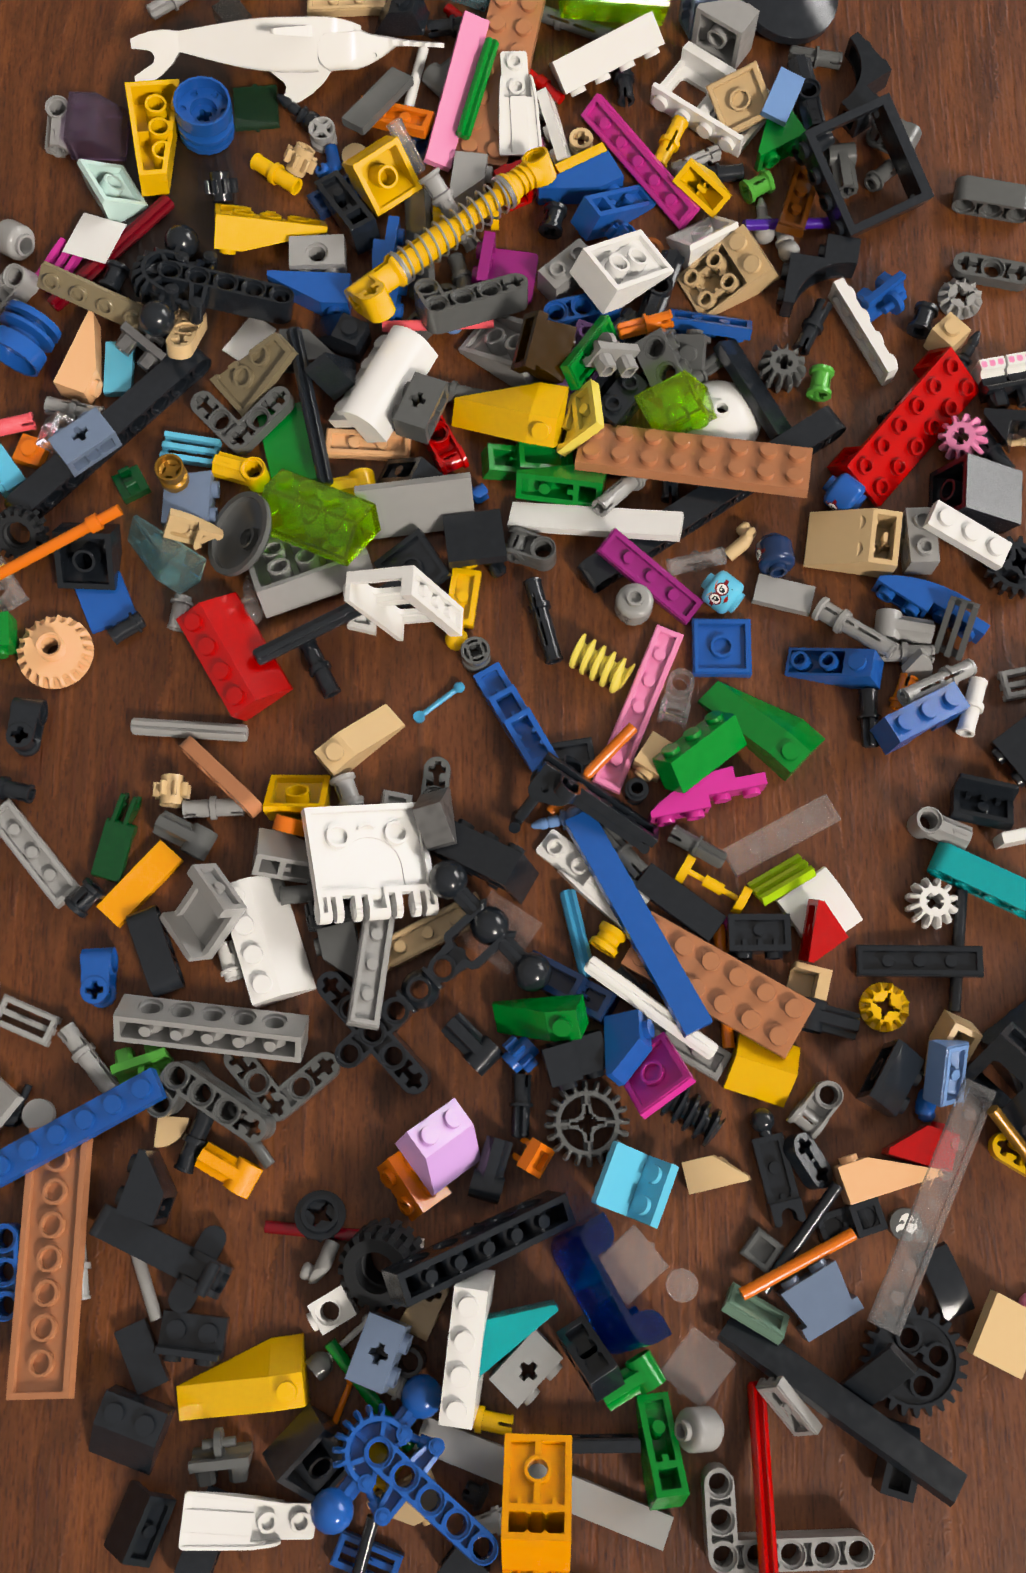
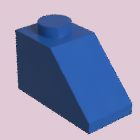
[604,1009,655,1086]

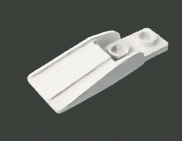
[498,51,542,156]
[536,829,649,930]
[178,1491,315,1551]

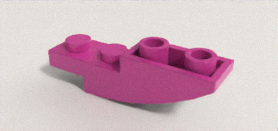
[648,766,768,827]

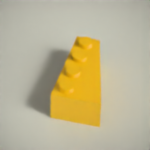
[125,79,180,197]

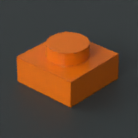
[12,433,52,470]

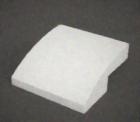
[775,866,863,939]

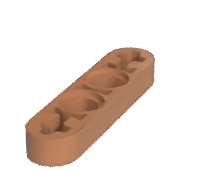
[179,736,263,819]

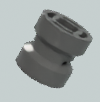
[461,636,491,674]

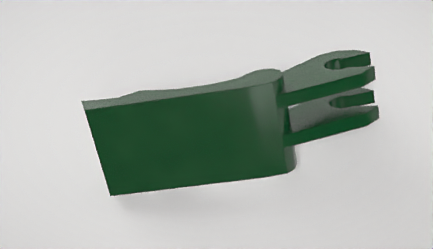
[91,792,142,884]

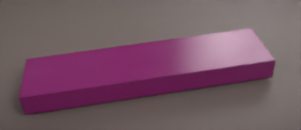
[595,528,703,625]

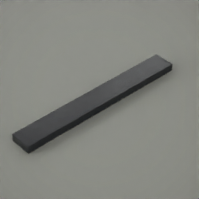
[717,1317,968,1507]

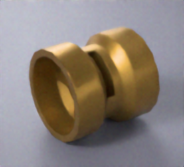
[154,454,189,493]

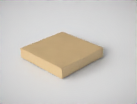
[706,61,769,133]
[966,1289,1026,1380]

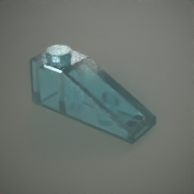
[127,515,207,594]

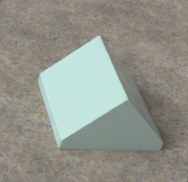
[77,159,148,223]

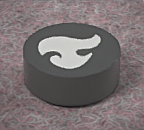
[887,1207,922,1241]

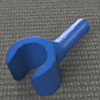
[472,483,489,504]

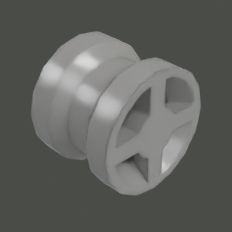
[308,116,338,153]

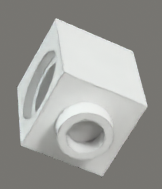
[306,1285,360,1335]

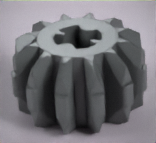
[758,343,806,394]

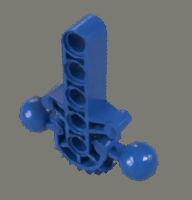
[310,1374,499,1566]

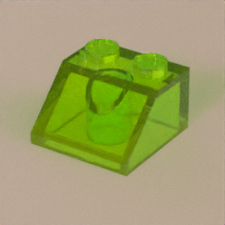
[634,370,717,433]

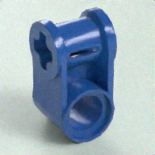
[80,947,118,1008]

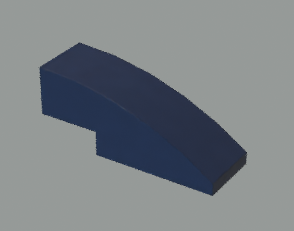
[532,950,620,1026]

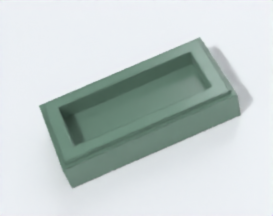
[721,1282,790,1346]

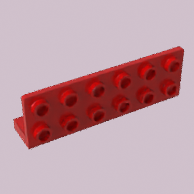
[827,346,979,507]

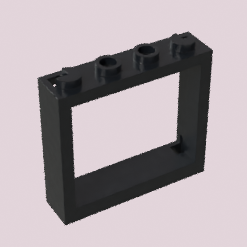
[794,93,934,238]

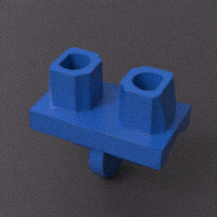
[856,271,907,322]

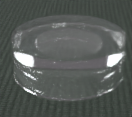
[665,1268,699,1303]

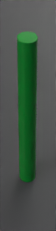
[324,1338,415,1454]

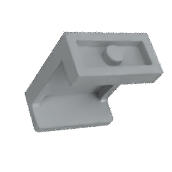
[159,863,247,962]

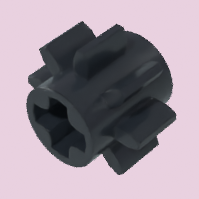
[204,170,239,202]

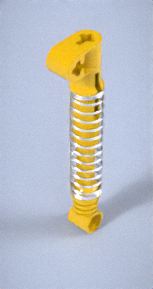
[344,147,557,323]

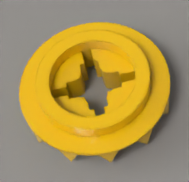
[859,982,910,1032]

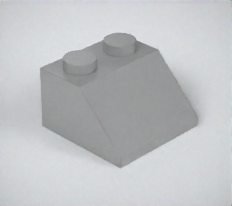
[691,0,760,69]

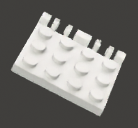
[301,802,439,925]

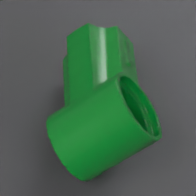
[603,1349,666,1411]

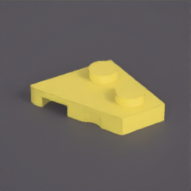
[556,379,604,457]

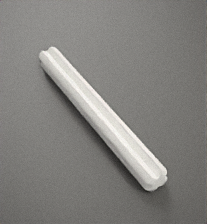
[584,956,718,1059]

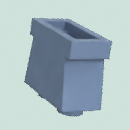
[161,470,221,527]
[776,1258,864,1342]

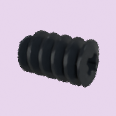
[660,1087,726,1147]

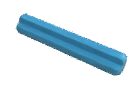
[560,889,592,978]

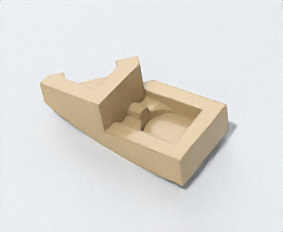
[163,508,223,550]
[681,1155,751,1194]

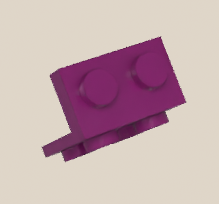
[472,231,538,305]

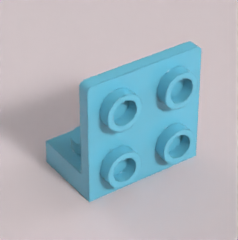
[591,1141,679,1229]

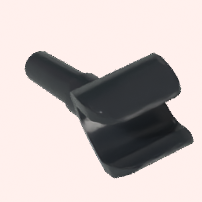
[4,1084,33,1127]

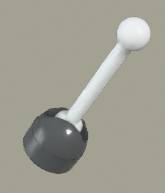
[305,1314,368,1382]

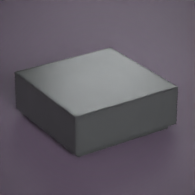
[738,1226,784,1273]

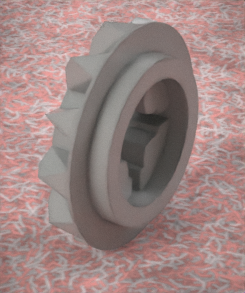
[937,278,983,320]

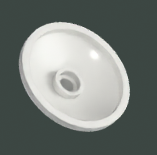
[677,380,761,441]

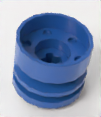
[173,76,235,155]
[0,300,62,377]

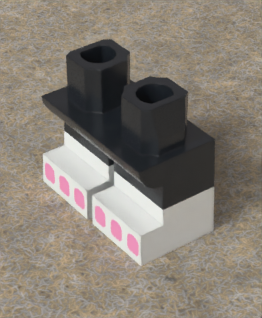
[971,351,1026,409]

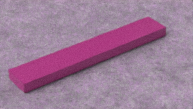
[580,93,701,230]

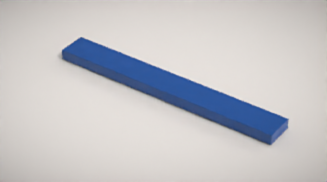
[563,812,713,1038]

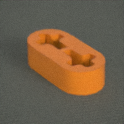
[272,814,304,837]

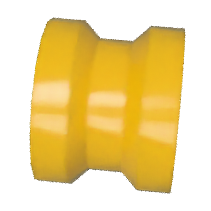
[589,921,627,958]

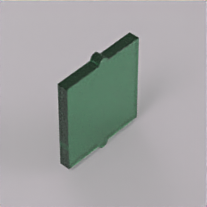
[233,84,280,132]

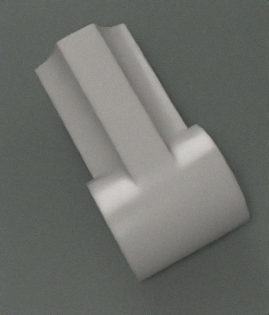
[45,95,76,158]
[874,608,935,645]
[907,806,973,850]

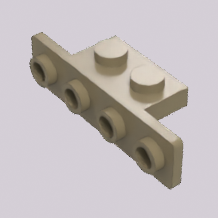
[37,261,144,334]

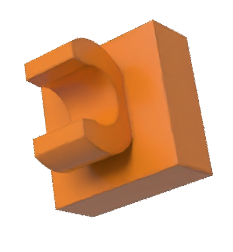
[512,1137,555,1179]

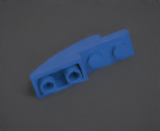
[372,215,408,321]
[871,575,991,644]

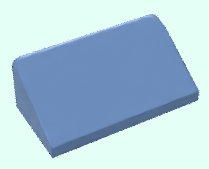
[923,1039,969,1107]

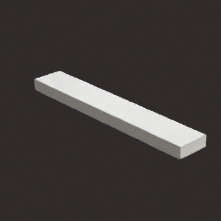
[507,502,684,542]

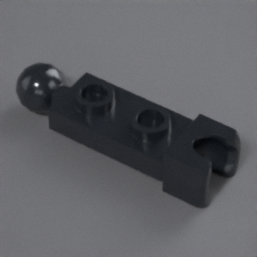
[749,1108,806,1228]

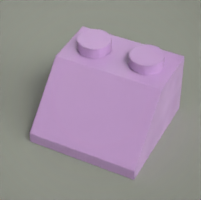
[395,1098,481,1196]

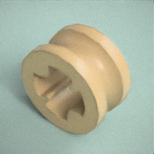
[569,127,593,155]

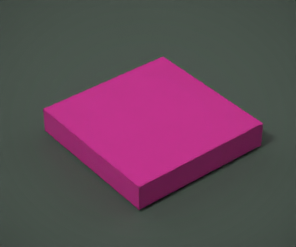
[623,1031,696,1119]

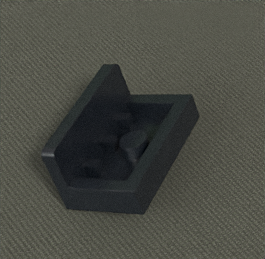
[950,773,1019,831]

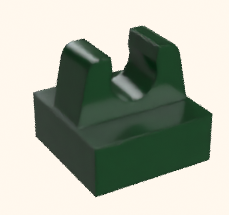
[112,465,151,505]

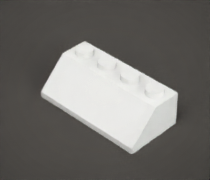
[548,11,665,97]
[230,876,317,1008]

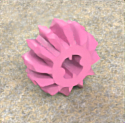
[938,413,989,460]

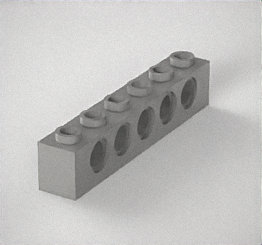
[113,994,309,1063]

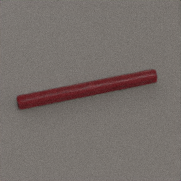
[48,195,175,312]

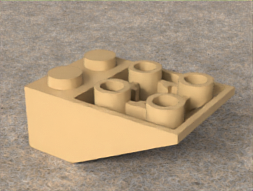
[677,224,780,315]
[803,508,903,578]

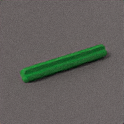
[456,37,499,140]

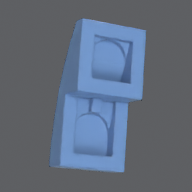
[759,67,805,127]

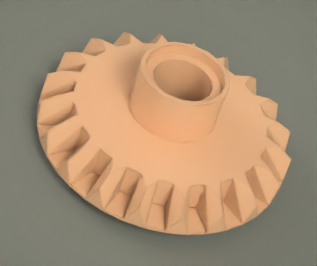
[16,615,94,689]

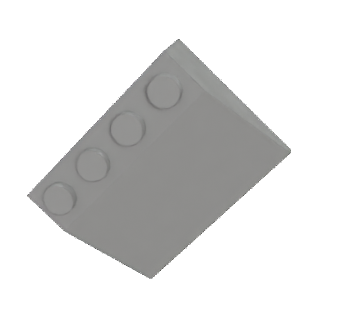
[249,504,373,619]

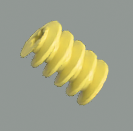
[569,633,635,693]

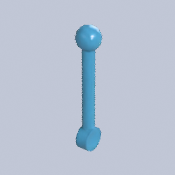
[413,682,465,723]

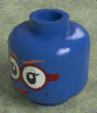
[822,473,867,510]

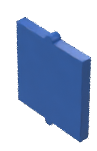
[75,571,136,634]

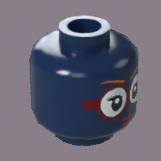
[755,533,795,578]

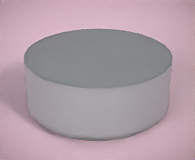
[22,1099,56,1128]

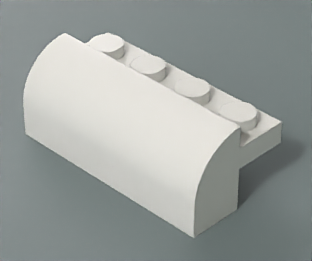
[328,325,438,443]

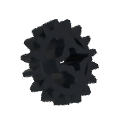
[982,536,1026,599]

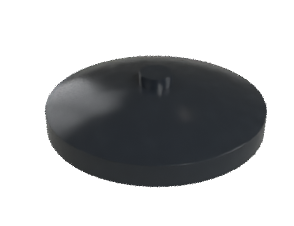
[742,0,838,45]

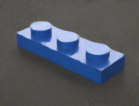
[668,309,752,342]

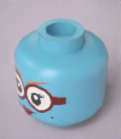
[701,570,745,614]

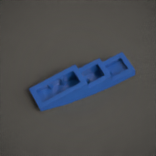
[473,662,559,772]

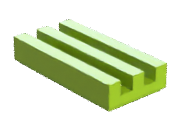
[747,853,816,906]

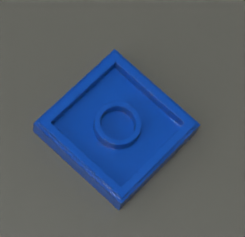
[691,618,752,678]

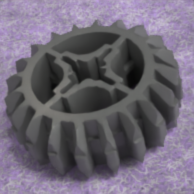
[544,1080,630,1167]

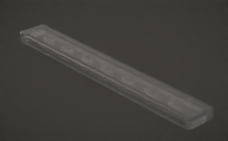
[867,1078,997,1336]

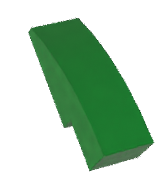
[481,442,573,480]

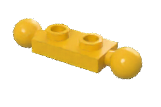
[445,565,482,651]

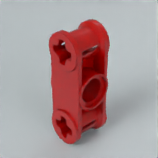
[424,415,469,475]

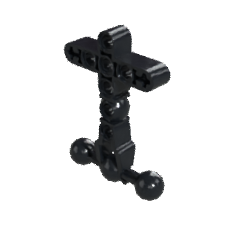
[316,860,552,1095]

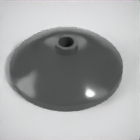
[208,491,272,577]

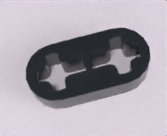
[783,1133,833,1190]

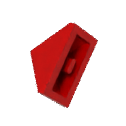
[798,899,849,963]

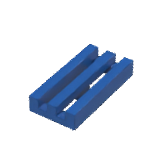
[329,1529,405,1573]

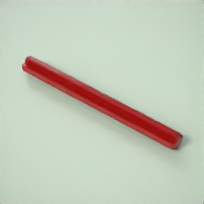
[747,1381,779,1573]

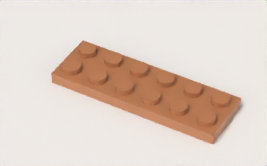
[621,911,816,1059]

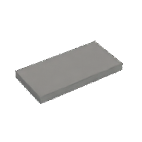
[354,472,475,541]

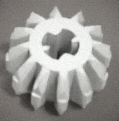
[904,877,958,930]

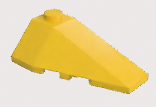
[214,203,328,255]
[451,382,569,448]
[176,1333,310,1421]

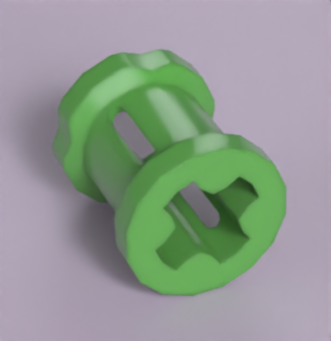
[739,169,776,204]
[806,364,835,402]

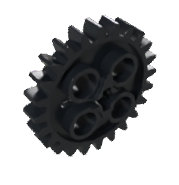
[858,1304,968,1418]

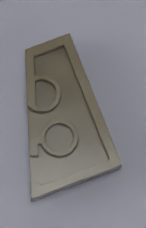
[209,332,298,417]

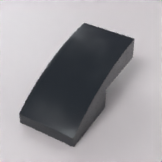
[815,1197,889,1244]
[915,1241,975,1321]

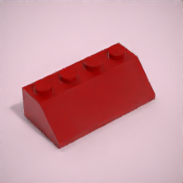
[176,592,293,722]

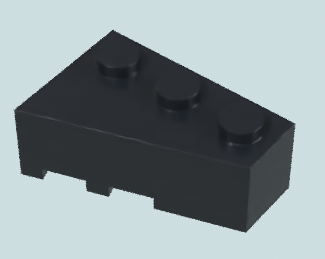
[432,818,539,905]

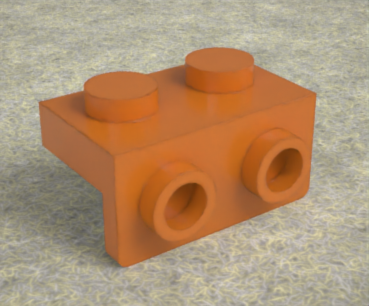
[377,1151,451,1221]

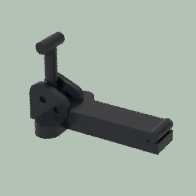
[509,752,659,854]
[88,1203,234,1313]

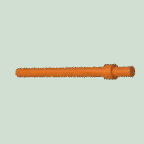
[0,504,123,581]

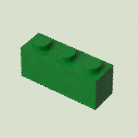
[652,710,747,794]

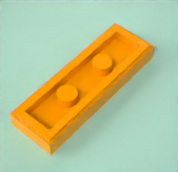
[96,839,184,928]

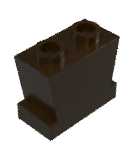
[510,310,577,384]

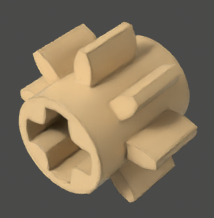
[283,141,318,178]
[152,773,191,808]

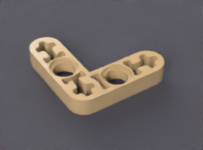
[137,302,208,360]

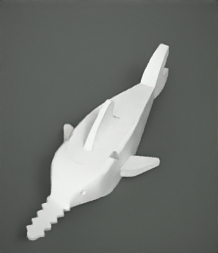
[130,16,445,103]

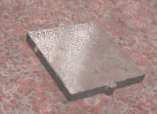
[593,1225,669,1305]
[661,1326,737,1406]

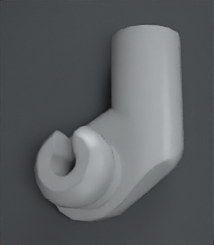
[299,1239,340,1284]

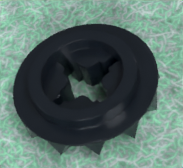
[294,1190,346,1243]

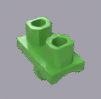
[110,1045,174,1084]

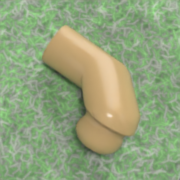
[723,522,756,561]

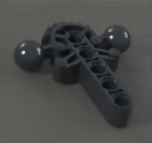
[131,224,294,337]

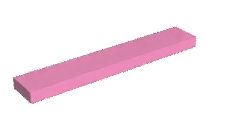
[423,10,490,172]
[592,625,684,795]

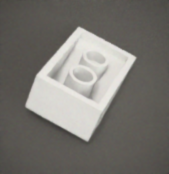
[569,229,674,314]

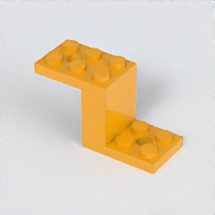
[501,1433,572,1573]

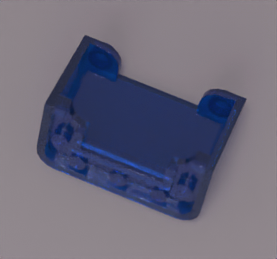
[551,1209,672,1355]

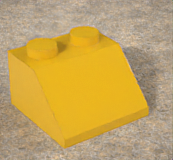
[341,135,423,217]

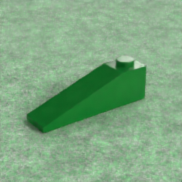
[697,681,825,781]

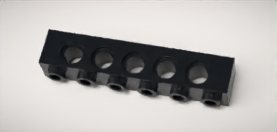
[381,1190,576,1308]

